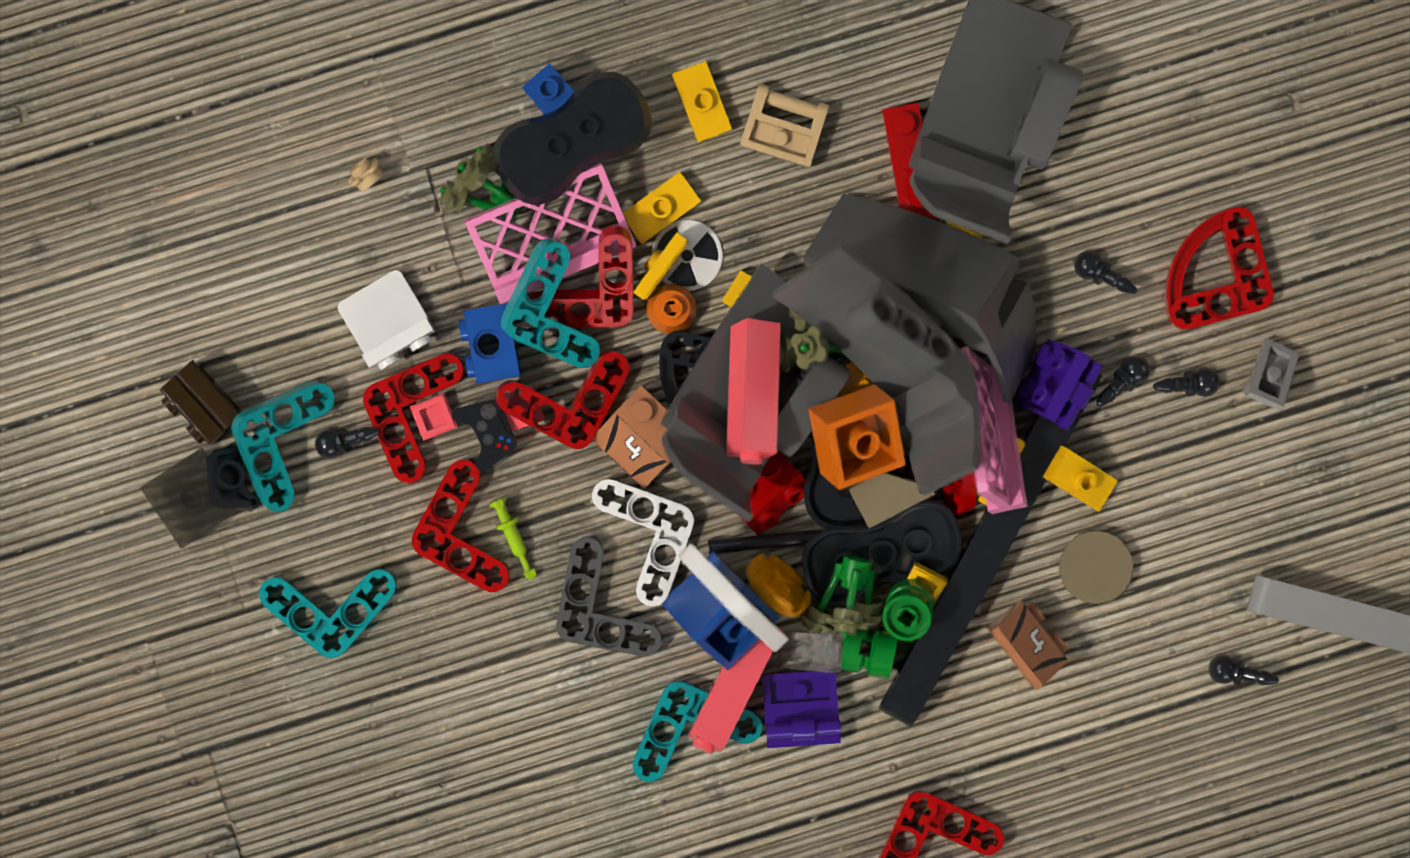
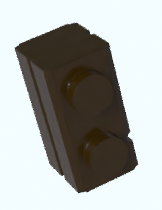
[160,360,242,445]

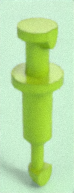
[489,496,536,580]

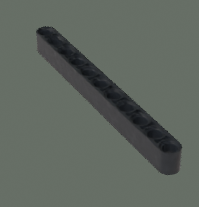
[878,366,1102,727]

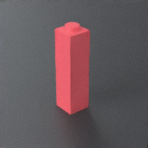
[726,318,781,465]
[687,630,783,754]

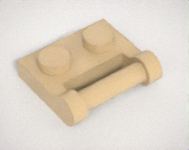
[740,83,829,168]

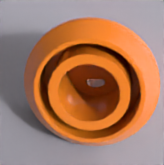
[647,284,697,334]

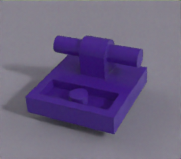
[1013,339,1103,431]
[762,669,841,749]

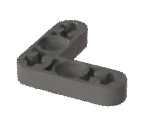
[557,537,661,656]

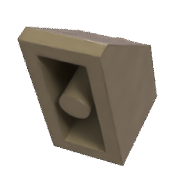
[848,471,935,528]

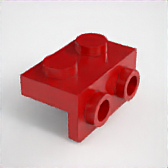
[740,450,806,535]

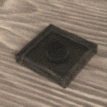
[140,447,240,549]

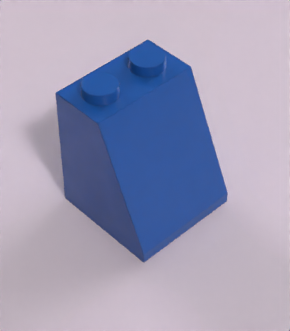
[662,551,780,670]

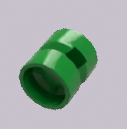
[883,579,934,641]
[837,629,898,679]

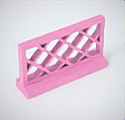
[464,162,637,304]
[960,347,1027,514]

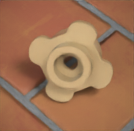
[348,158,383,192]

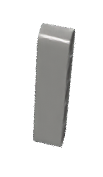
[1247,575,1410,654]

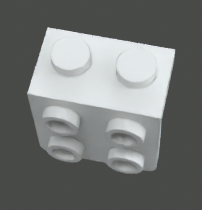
[338,270,436,371]

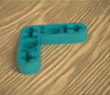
[501,238,600,368]
[231,380,335,512]
[259,569,397,658]
[632,680,762,782]

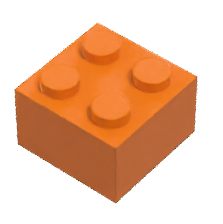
[808,384,906,490]

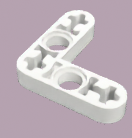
[592,479,694,607]
[678,543,789,653]

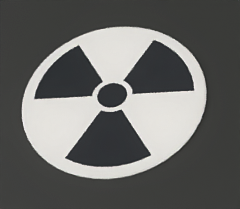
[652,220,723,291]

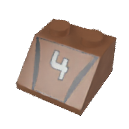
[593,385,670,489]
[986,600,1069,690]

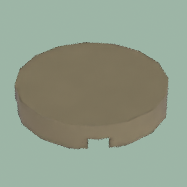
[1059,530,1133,604]

